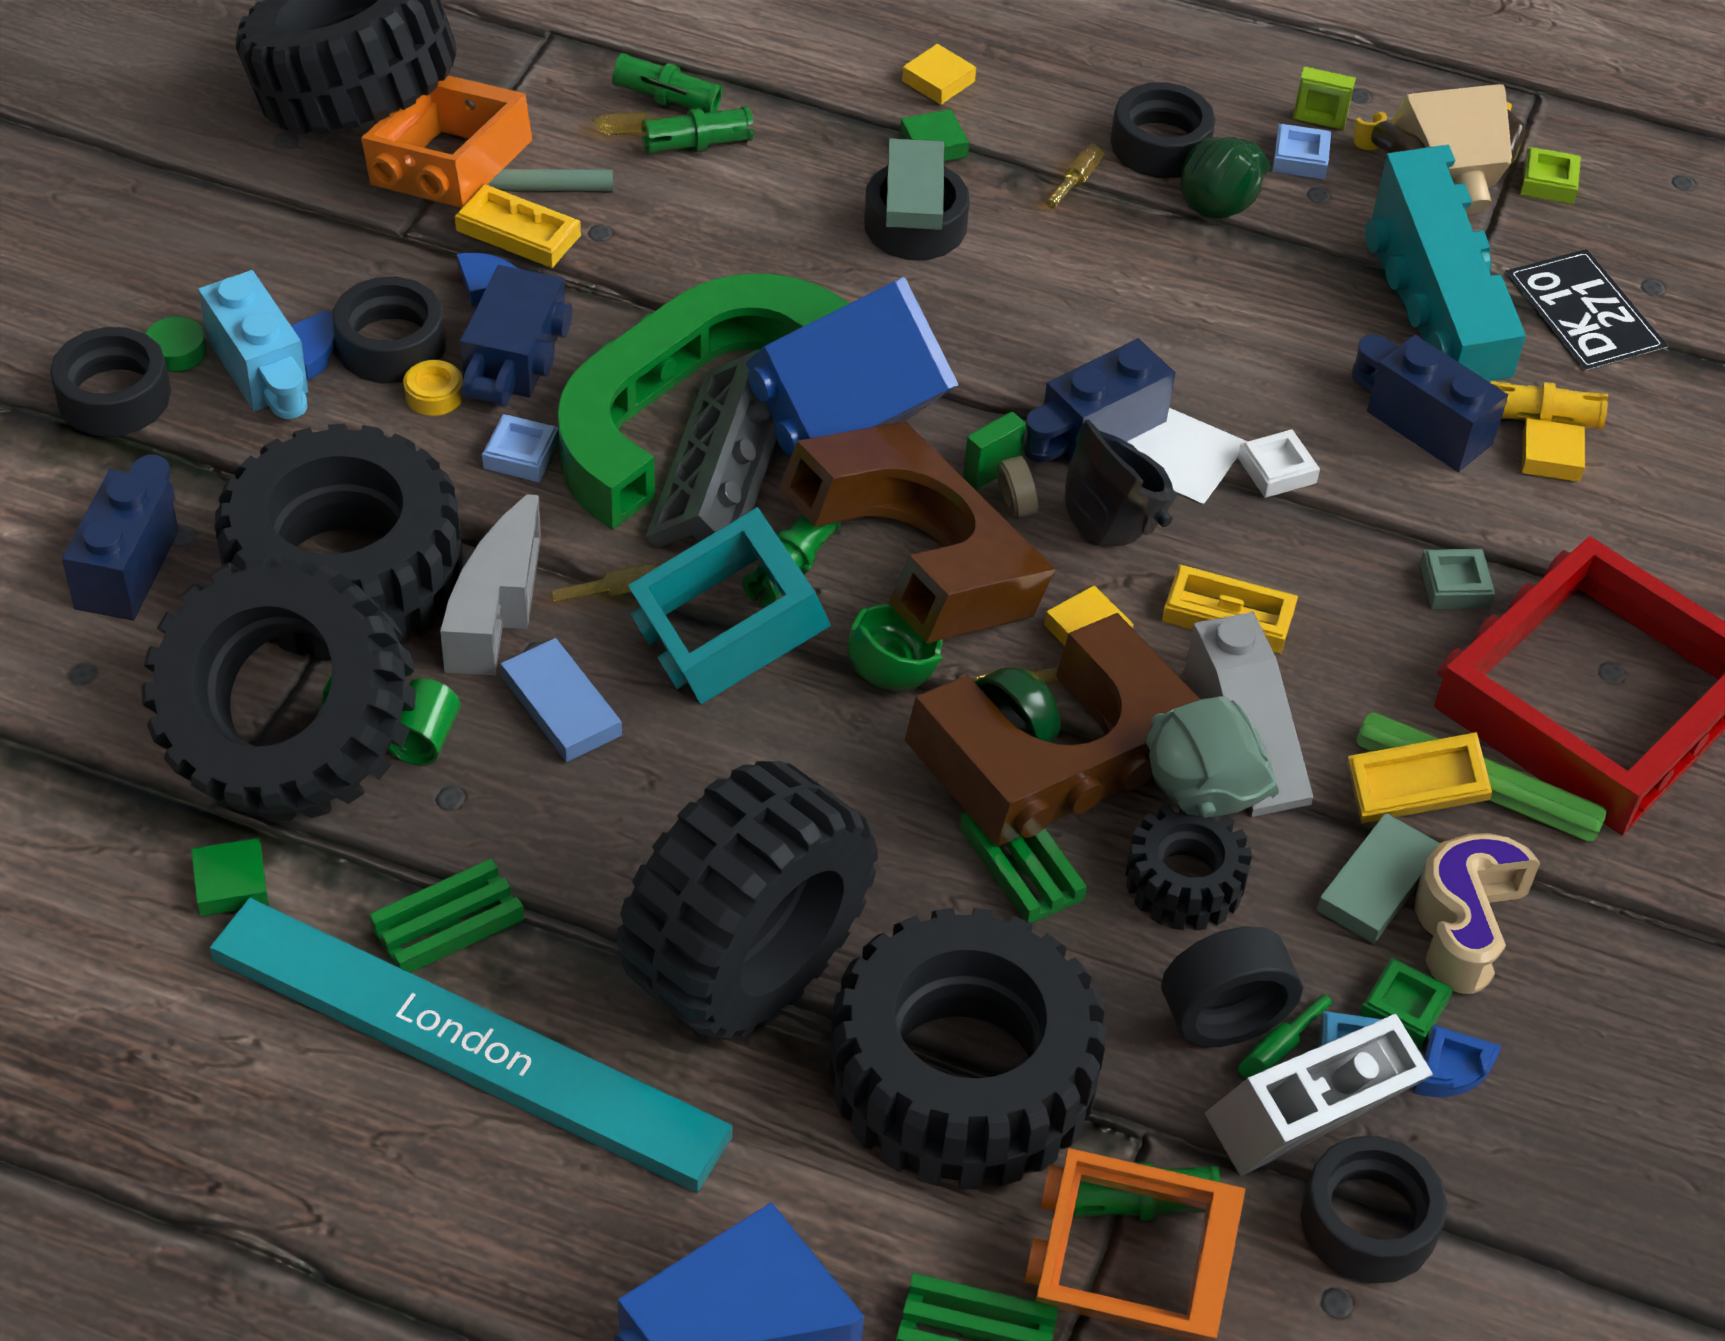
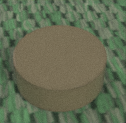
[996,455,1038,519]

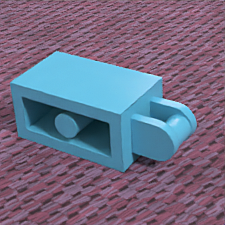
[198,270,308,419]

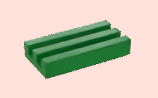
[960,813,1087,923]
[369,858,524,973]
[896,1273,1059,1341]

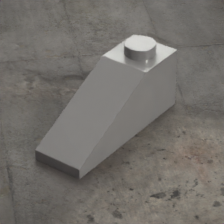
[1184,612,1313,817]
[1204,1014,1433,1176]

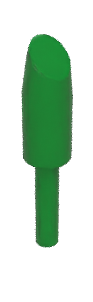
[1238,994,1332,1079]

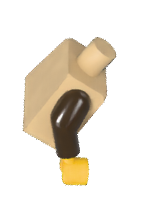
[1354,84,1526,215]

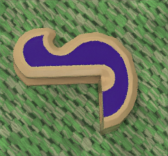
[1415,833,1540,994]

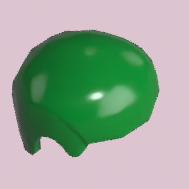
[847,603,943,692]

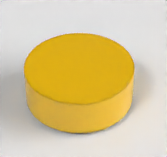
[403,360,463,416]

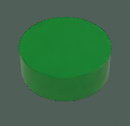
[146,316,207,372]

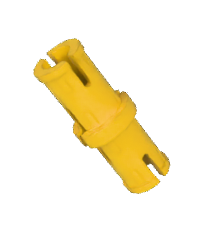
[1490,380,1608,431]

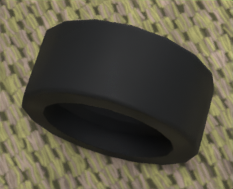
[1110,82,1216,178]
[864,165,970,260]
[333,276,445,383]
[50,327,171,437]
[1161,926,1304,1047]
[1300,1135,1448,1284]

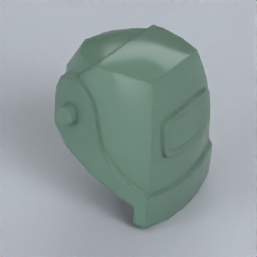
[1145,696,1279,818]

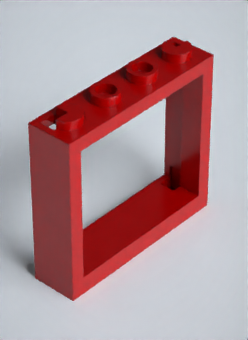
[1434,536,1725,836]

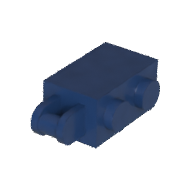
[460,265,573,407]
[1352,334,1508,473]
[1023,338,1176,462]
[62,455,179,621]

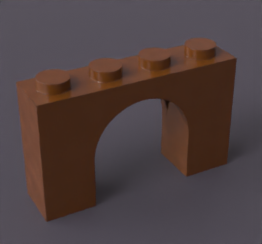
[779,421,1056,643]
[905,613,1201,847]

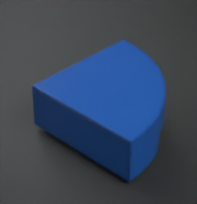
[457,253,516,306]
[291,309,335,380]
[1414,1025,1501,1097]

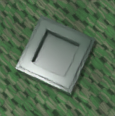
[1419,549,1495,610]

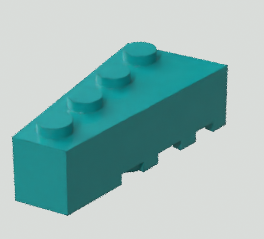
[1365,144,1526,381]

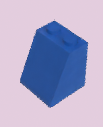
[745,277,959,456]
[614,1202,864,1341]

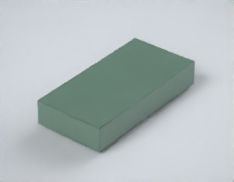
[886,138,944,230]
[1316,813,1440,944]

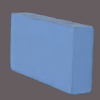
[501,638,622,762]

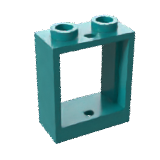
[628,507,831,704]

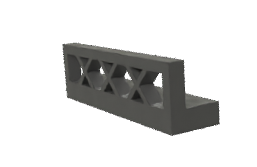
[645,349,777,549]

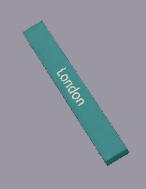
[210,898,733,1194]

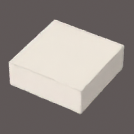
[1238,429,1320,498]

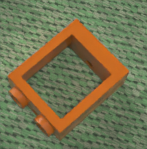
[361,75,532,208]
[1024,1148,1246,1341]

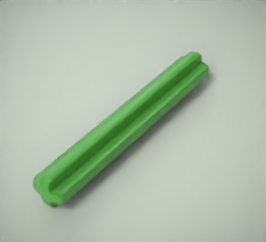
[1357,712,1606,842]

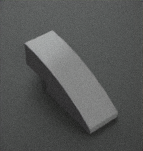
[440,494,541,676]

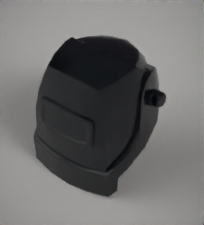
[1065,419,1178,546]

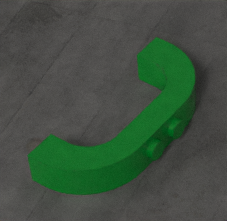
[558,273,850,530]

